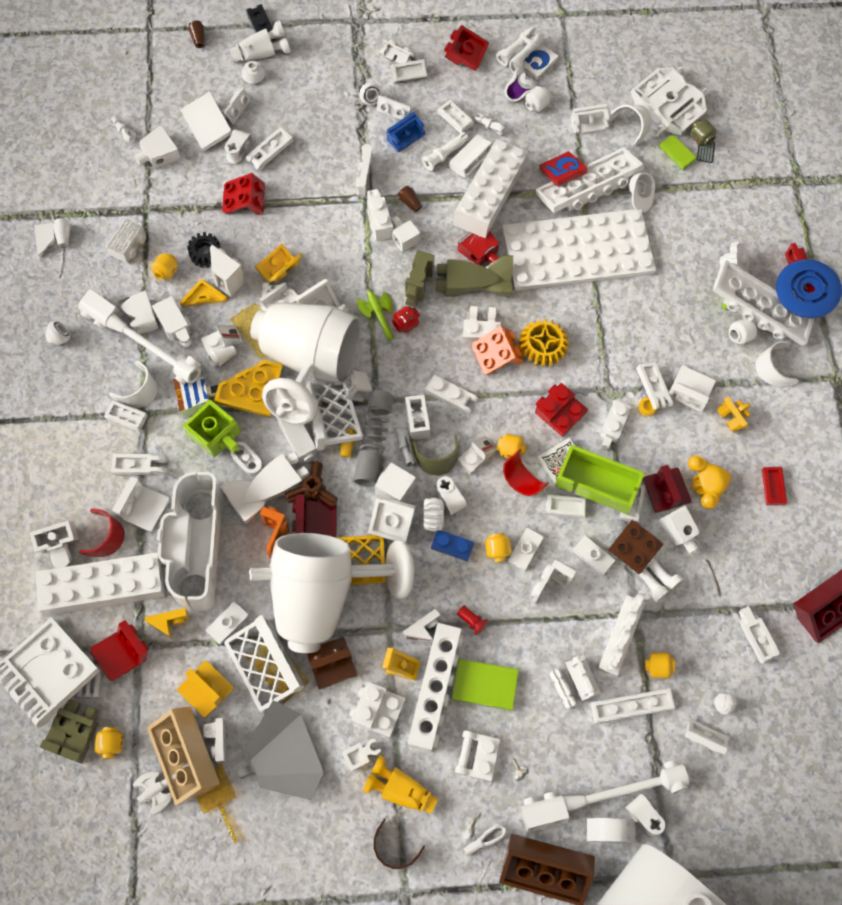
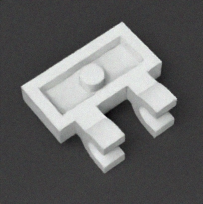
[463,306,501,340]

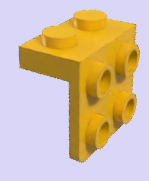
[254,243,303,283]

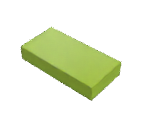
[659,135,697,170]

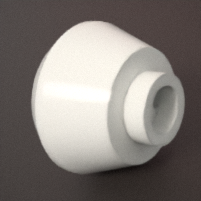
[242,61,265,84]
[360,82,382,106]
[45,321,71,345]

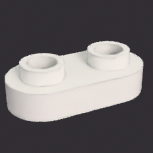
[230,442,262,476]

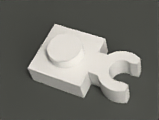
[341,739,381,772]

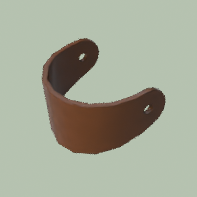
[373,818,425,869]

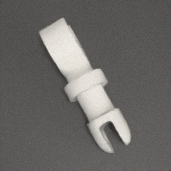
[474,113,505,136]
[110,116,136,142]

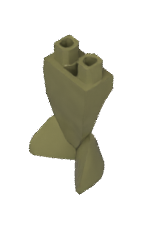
[436,255,513,298]

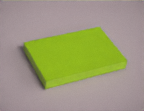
[452,659,519,711]

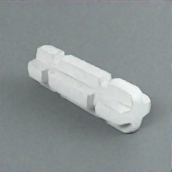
[550,669,576,709]

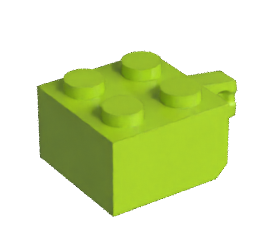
[183,400,241,458]

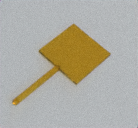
[196,764,238,843]

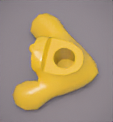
[687,455,732,509]

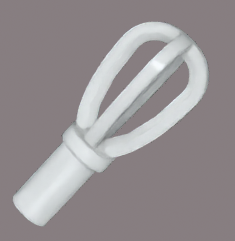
[463,824,507,856]

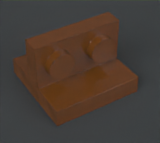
[307,637,358,690]

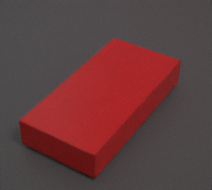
[762,467,787,505]

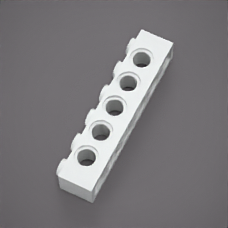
[407,623,464,752]

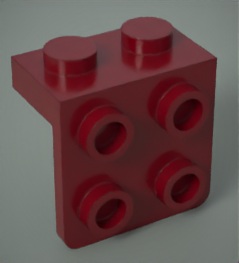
[292,495,337,537]

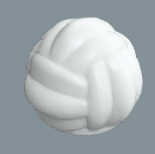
[714,694,737,715]

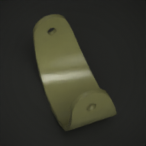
[413,435,458,476]

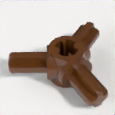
[285,461,338,507]

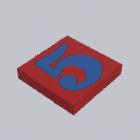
[539,151,588,187]

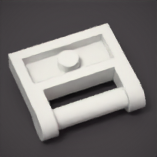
[455,731,500,782]

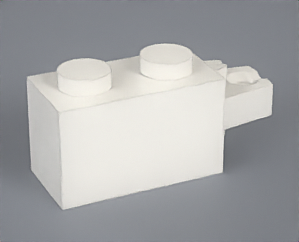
[367,189,393,242]

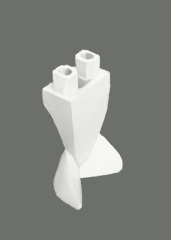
[220,452,310,524]

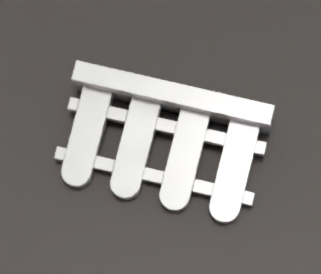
[598,590,645,677]

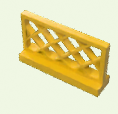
[335,535,386,585]

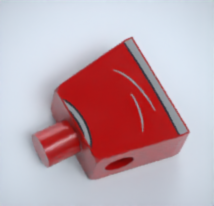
[457,231,500,266]

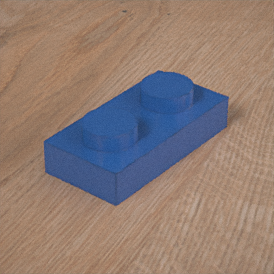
[431,530,474,562]

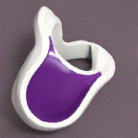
[504,67,537,102]

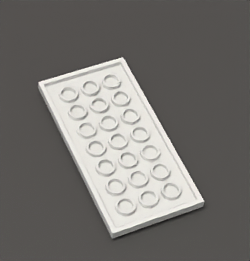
[502,209,656,291]

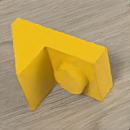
[145,608,190,639]
[382,648,421,681]

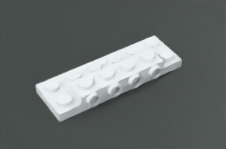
[535,148,644,213]
[712,260,814,346]

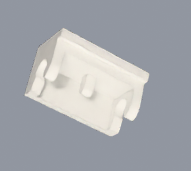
[571,104,610,135]

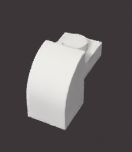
[587,818,636,843]

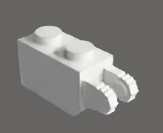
[152,296,192,349]

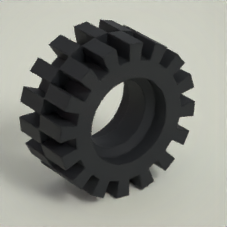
[187,232,221,268]

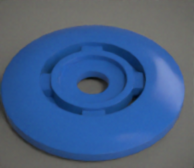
[776,259,842,318]

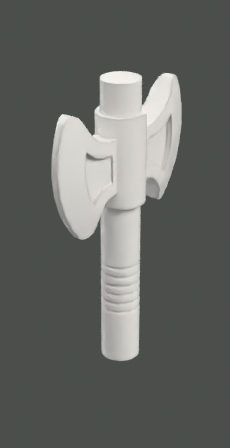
[133,763,189,814]

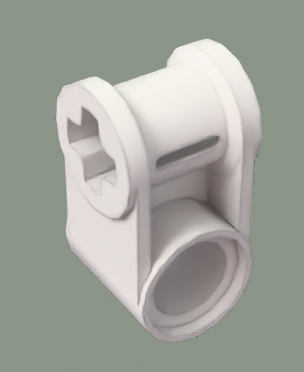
[225,129,252,164]
[436,476,467,516]
[625,794,665,836]

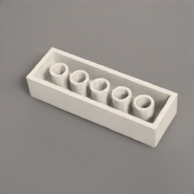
[453,139,528,238]
[36,553,165,616]

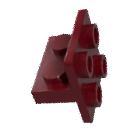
[642,465,692,513]

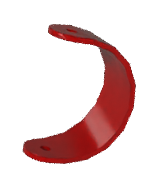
[503,449,549,496]
[79,508,125,557]

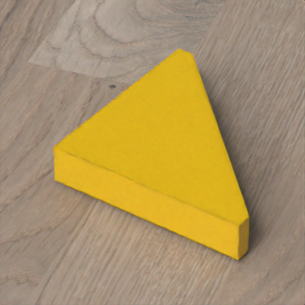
[179,279,228,307]

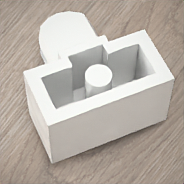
[29,521,79,568]

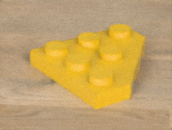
[214,359,283,418]

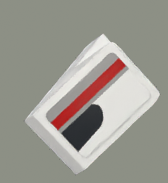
[201,325,243,354]
[457,436,497,475]
[402,609,440,644]

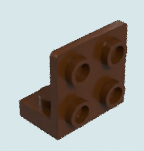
[609,520,664,574]

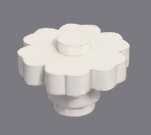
[720,242,750,273]

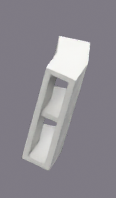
[449,134,492,178]

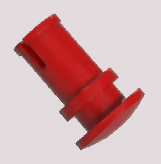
[457,605,488,636]

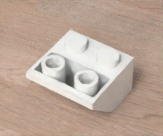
[210,245,245,298]

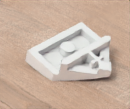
[260,282,299,311]

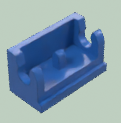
[387,112,425,153]

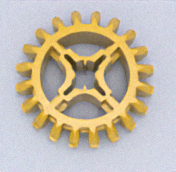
[519,318,569,367]

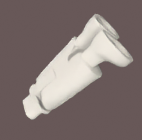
[229,21,291,62]

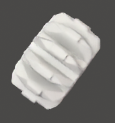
[423,498,444,531]

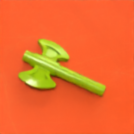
[357,291,394,341]

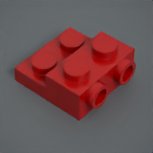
[443,25,490,71]
[535,382,589,437]

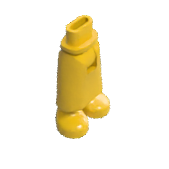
[362,755,438,814]

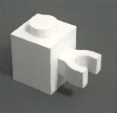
[391,216,421,253]

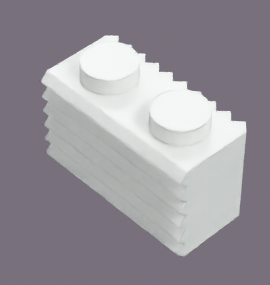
[106,219,146,263]

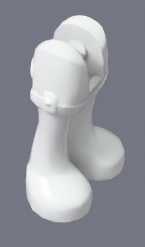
[496,26,544,73]
[633,557,684,603]

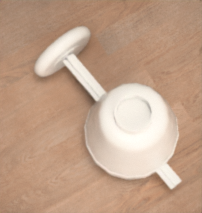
[250,303,361,425]
[249,533,414,653]

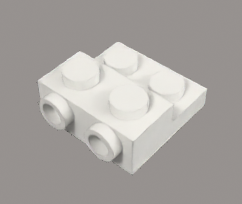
[349,681,406,738]

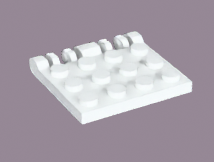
[0,617,100,728]

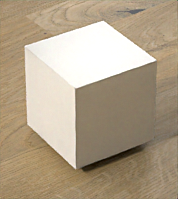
[375,462,416,503]

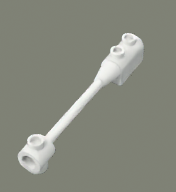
[79,289,201,385]
[521,761,689,834]

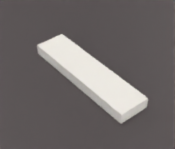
[590,688,676,724]

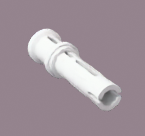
[422,132,469,171]

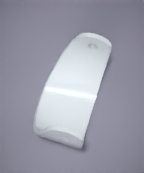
[608,105,652,146]
[756,341,799,387]
[109,361,157,408]

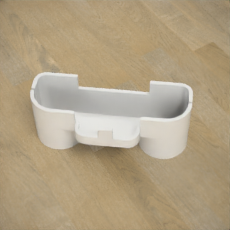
[157,472,223,611]

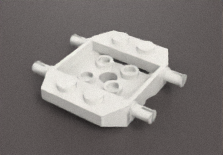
[628,67,710,136]

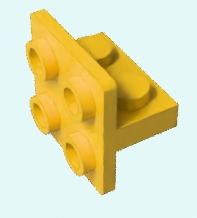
[177,661,234,718]

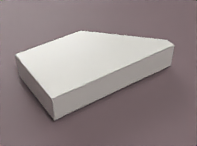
[34,223,56,257]

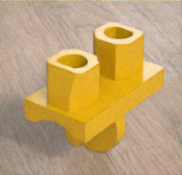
[717,397,751,433]

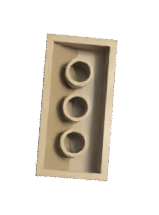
[147,706,220,806]

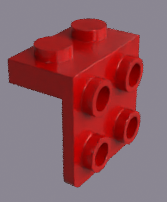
[222,173,265,215]
[90,620,149,681]

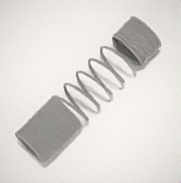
[353,390,394,487]

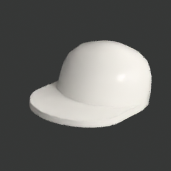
[629,173,655,212]

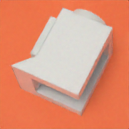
[344,370,372,402]

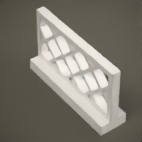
[305,380,363,451]
[223,615,305,713]

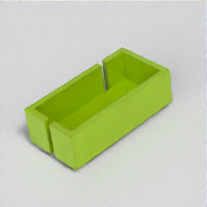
[555,444,645,514]

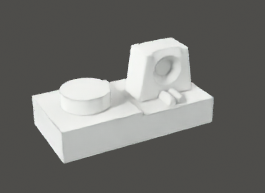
[204,718,227,764]

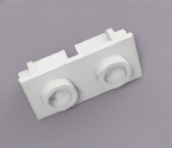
[380,40,416,63]
[221,87,251,125]
[376,95,413,120]
[566,655,601,701]

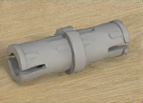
[396,427,417,467]

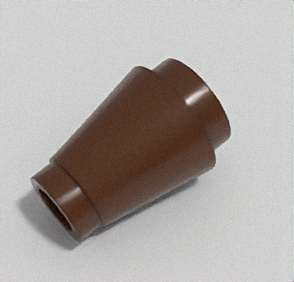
[188,20,205,48]
[398,186,423,213]

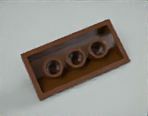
[499,833,595,905]

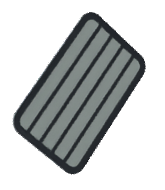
[697,142,715,163]

